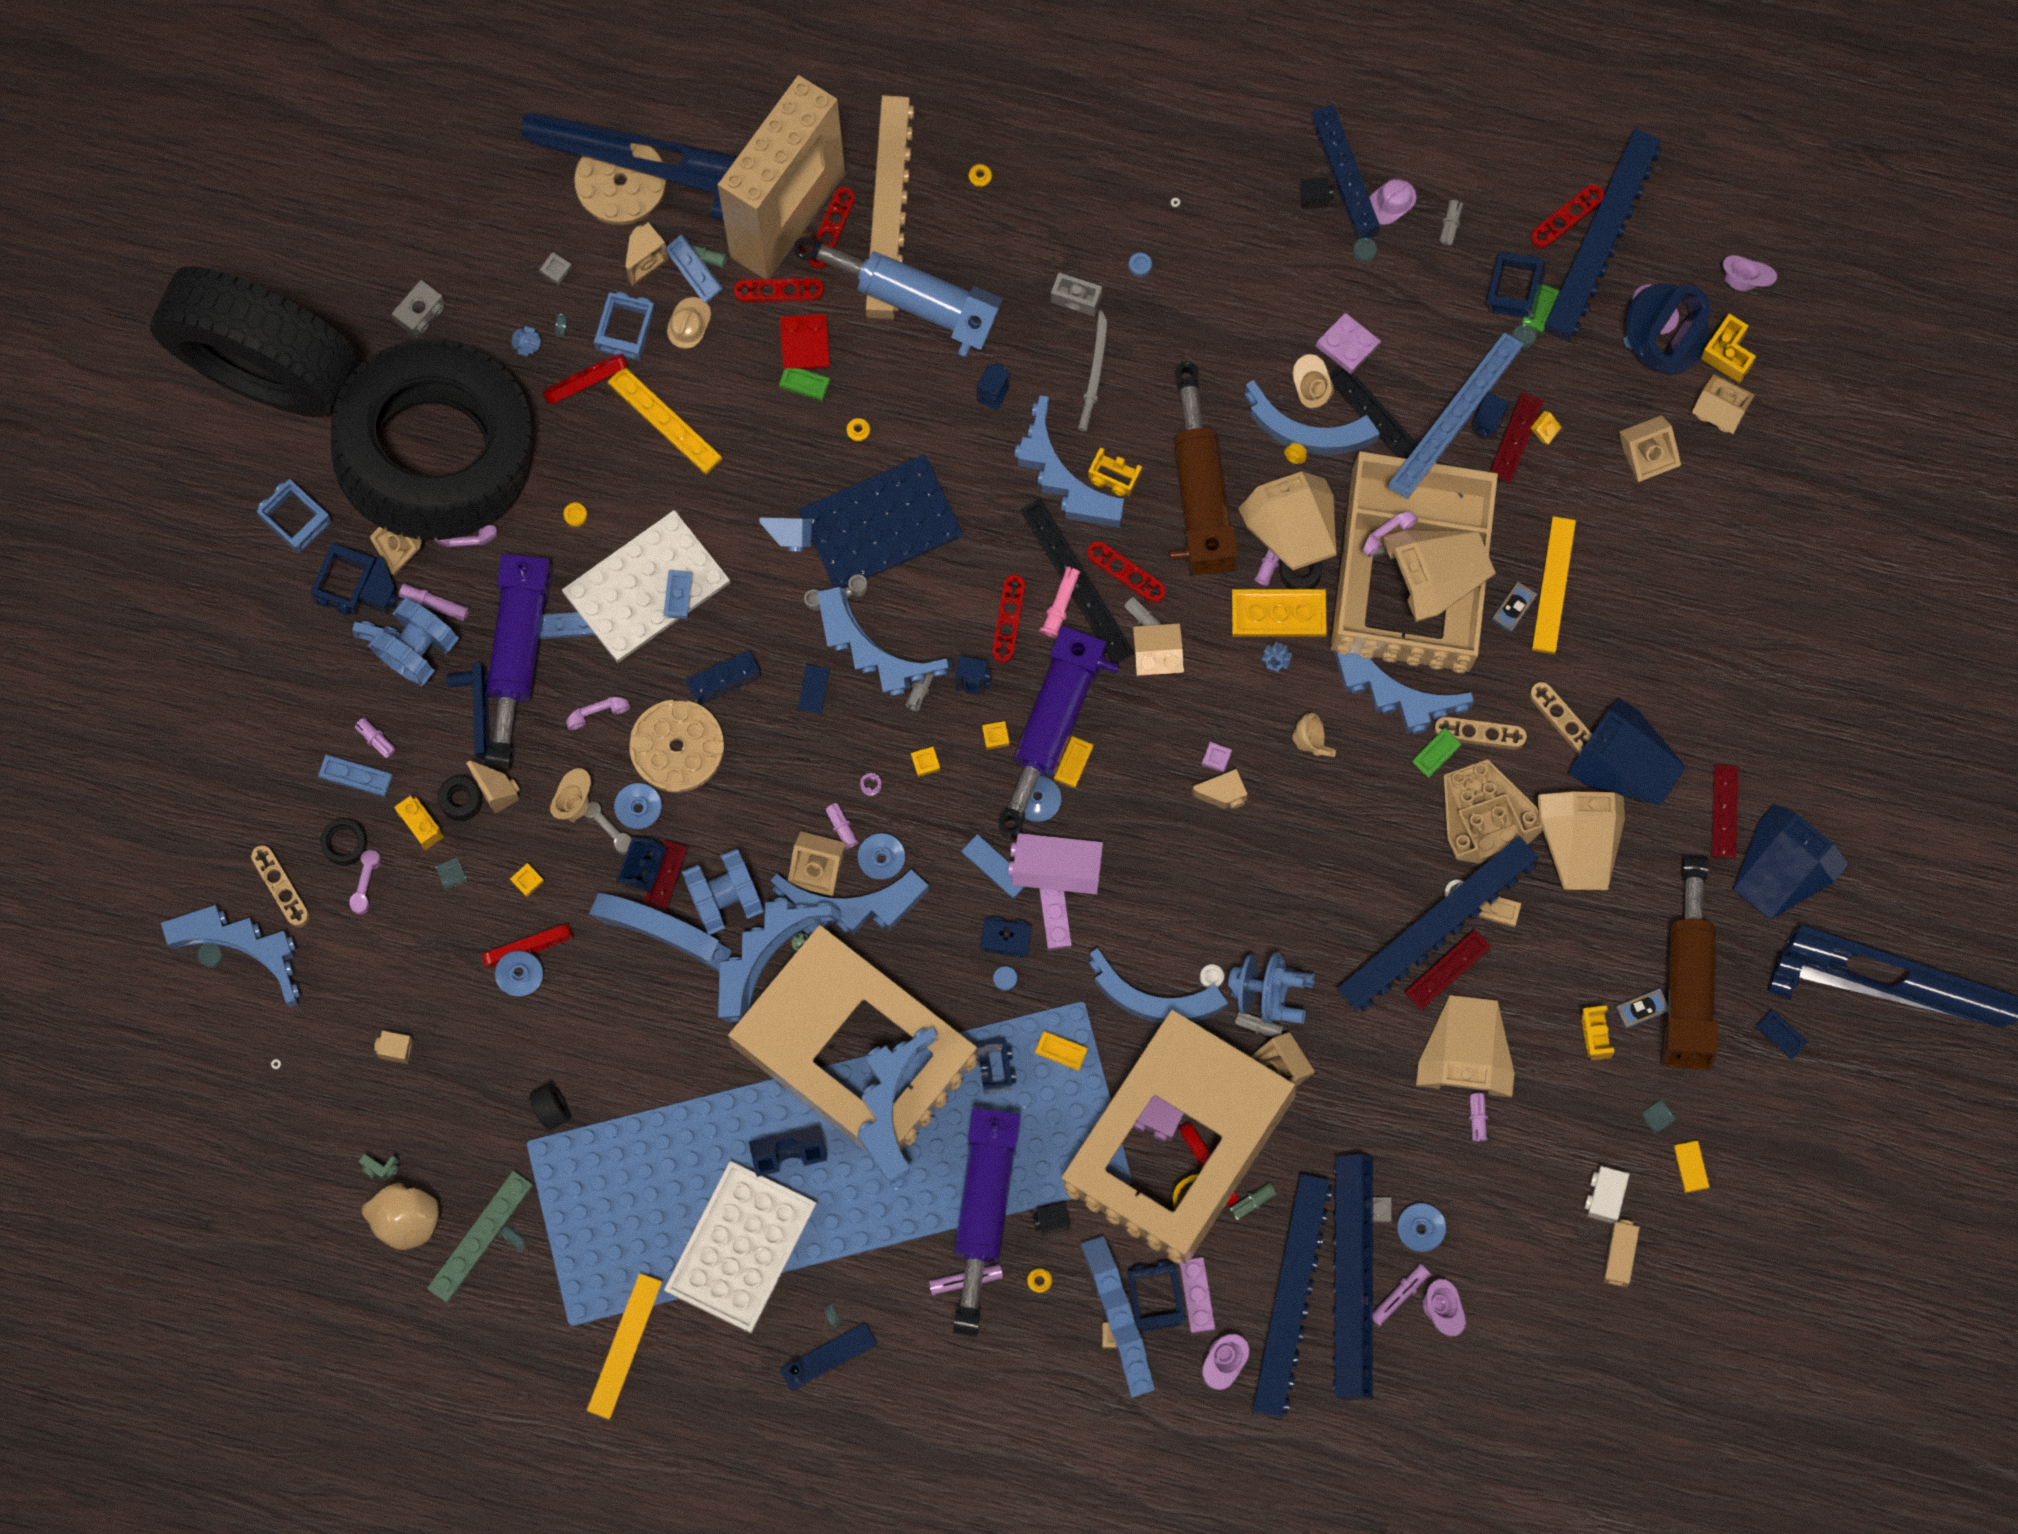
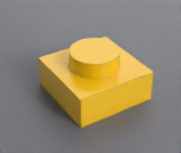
[1531,411,1562,445]
[982,721,1010,750]
[911,747,940,777]
[510,863,544,898]

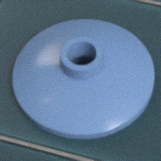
[1024,776,1061,822]
[614,783,662,830]
[858,834,905,880]
[495,951,543,996]
[1397,1204,1446,1252]

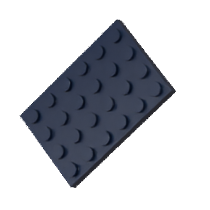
[798,454,963,588]

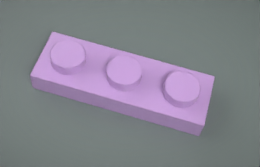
[1039,888,1071,950]
[1179,1258,1215,1334]

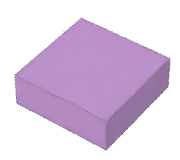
[1202,742,1232,773]

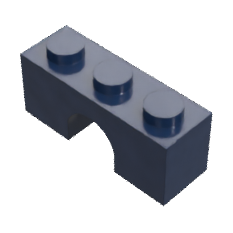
[749,1125,827,1177]

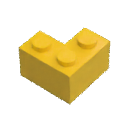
[1701,314,1756,383]

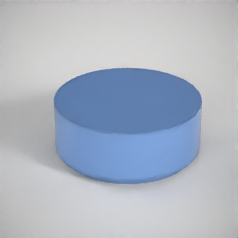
[1129,253,1152,277]
[993,966,1017,991]

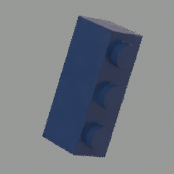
[685,650,761,705]

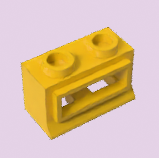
[1088,448,1142,497]
[394,796,444,851]
[1581,1005,1614,1061]

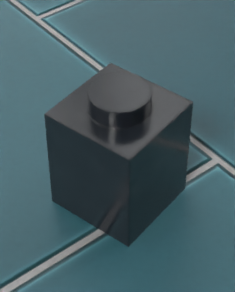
[1300,178,1334,209]
[1033,1202,1070,1236]

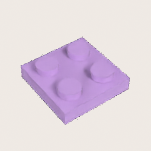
[1316,313,1381,374]

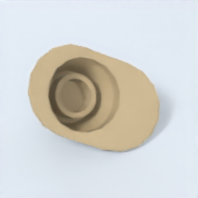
[667,297,711,349]
[1293,354,1334,408]
[550,768,591,822]

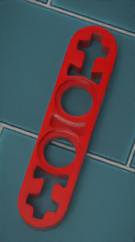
[1531,185,1604,250]
[808,187,855,270]
[734,278,824,303]
[542,353,628,404]
[1088,542,1165,604]
[993,575,1025,664]
[481,925,573,968]
[1178,1122,1239,1207]

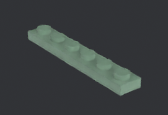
[427,1171,533,1304]

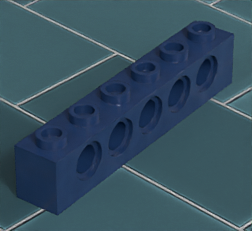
[1312,104,1380,242]

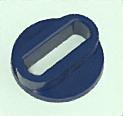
[1626,284,1710,375]

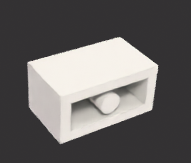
[1584,1166,1629,1224]

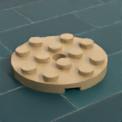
[575,142,666,225]
[630,700,724,793]

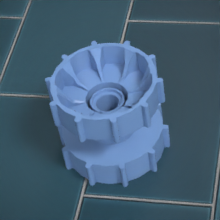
[368,597,459,687]
[681,849,764,935]

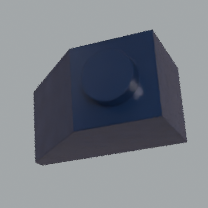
[1472,392,1509,440]
[359,556,398,614]

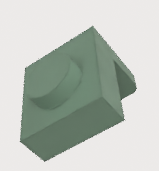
[359,1154,399,1182]

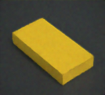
[1054,736,1094,789]
[1035,1031,1088,1072]
[1674,1141,1709,1193]

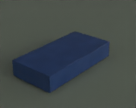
[798,665,830,715]
[1756,1009,1808,1060]

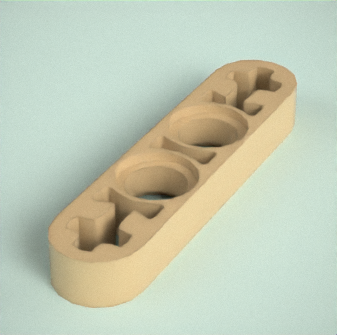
[1530,682,1592,754]
[1434,717,1527,750]
[251,846,309,928]

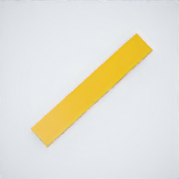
[608,368,722,475]
[1532,517,1576,654]
[587,1273,662,1420]

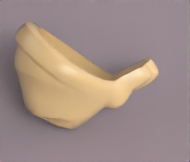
[1292,713,1336,757]

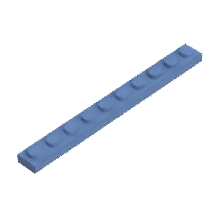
[1388,332,1524,499]

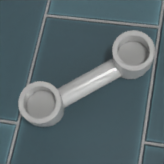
[804,574,868,611]
[584,801,631,855]

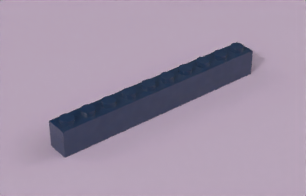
[1544,128,1662,342]
[1337,836,1538,1013]
[1333,1154,1373,1401]
[1252,1174,1332,1420]

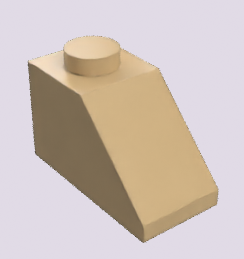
[1192,769,1248,809]

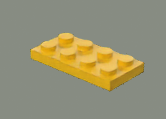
[1232,589,1326,637]

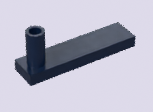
[446,663,490,760]
[779,1323,877,1392]

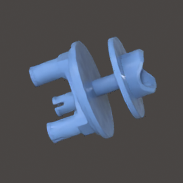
[1228,952,1315,1024]

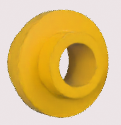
[969,164,992,187]
[847,418,870,441]
[1284,443,1307,464]
[1027,1268,1052,1293]

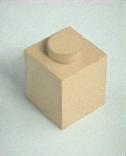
[374,1031,413,1064]

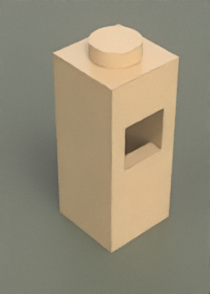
[1603,1220,1639,1287]

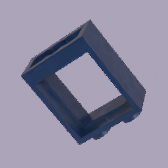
[1487,252,1546,319]
[310,543,376,615]
[1127,1262,1185,1333]

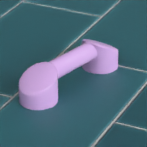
[1363,512,1418,557]
[433,525,497,548]
[566,697,631,730]
[349,850,381,915]

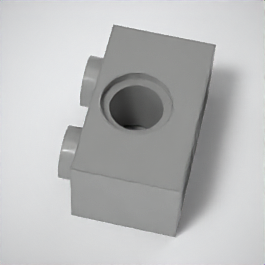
[1051,272,1102,317]
[392,280,445,338]

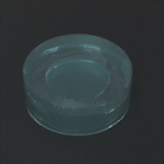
[1353,238,1377,262]
[555,314,567,337]
[1512,324,1536,349]
[198,943,223,968]
[824,1303,843,1329]

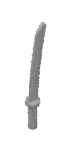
[1078,311,1107,432]

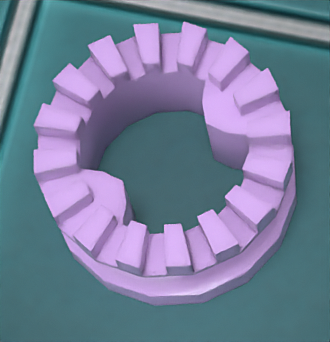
[860,773,882,796]

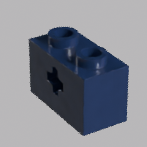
[980,917,1032,959]

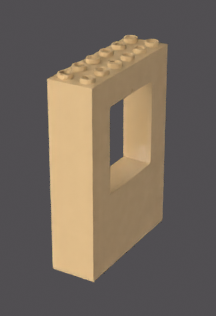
[718,75,845,280]
[1331,452,1498,673]
[728,925,978,1156]
[1061,1010,1296,1265]

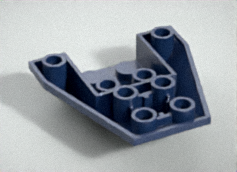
[1568,698,1686,806]
[1733,804,1849,920]

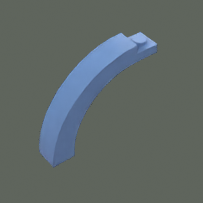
[1244,380,1380,455]
[589,893,732,972]
[1088,948,1228,1023]

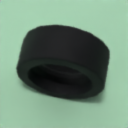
[320,819,367,866]

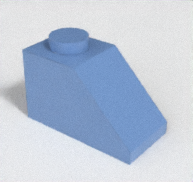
[760,517,812,551]

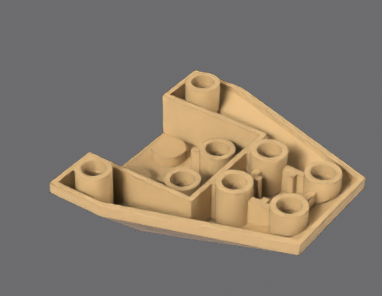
[1238,471,1336,570]
[1382,530,1495,622]
[1444,759,1543,864]
[1538,792,1625,891]
[1416,995,1514,1098]

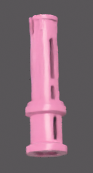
[1039,567,1080,638]

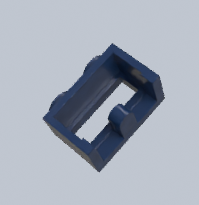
[976,363,1010,411]
[955,656,992,695]
[616,837,667,892]
[977,1039,1016,1095]

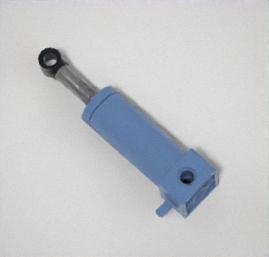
[794,232,1003,357]

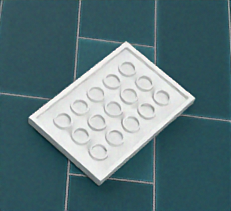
[562,510,730,663]
[664,1161,817,1334]

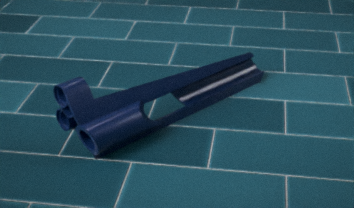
[521,112,738,221]
[1768,925,2018,1028]

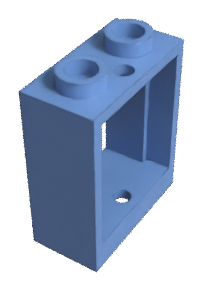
[594,292,655,361]
[257,479,332,554]

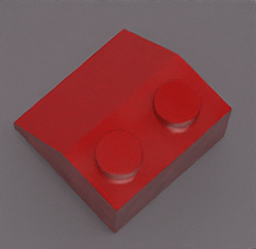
[780,314,830,370]

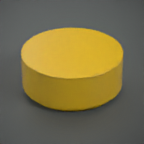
[564,503,587,527]

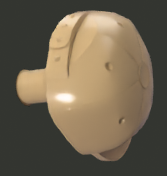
[361,1183,438,1251]

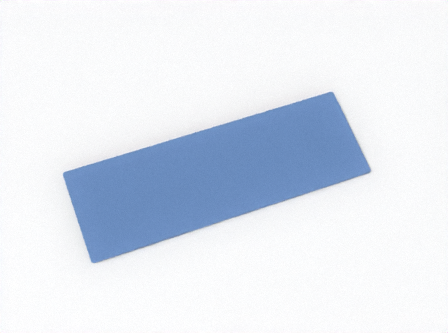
[527,1002,1132,1326]

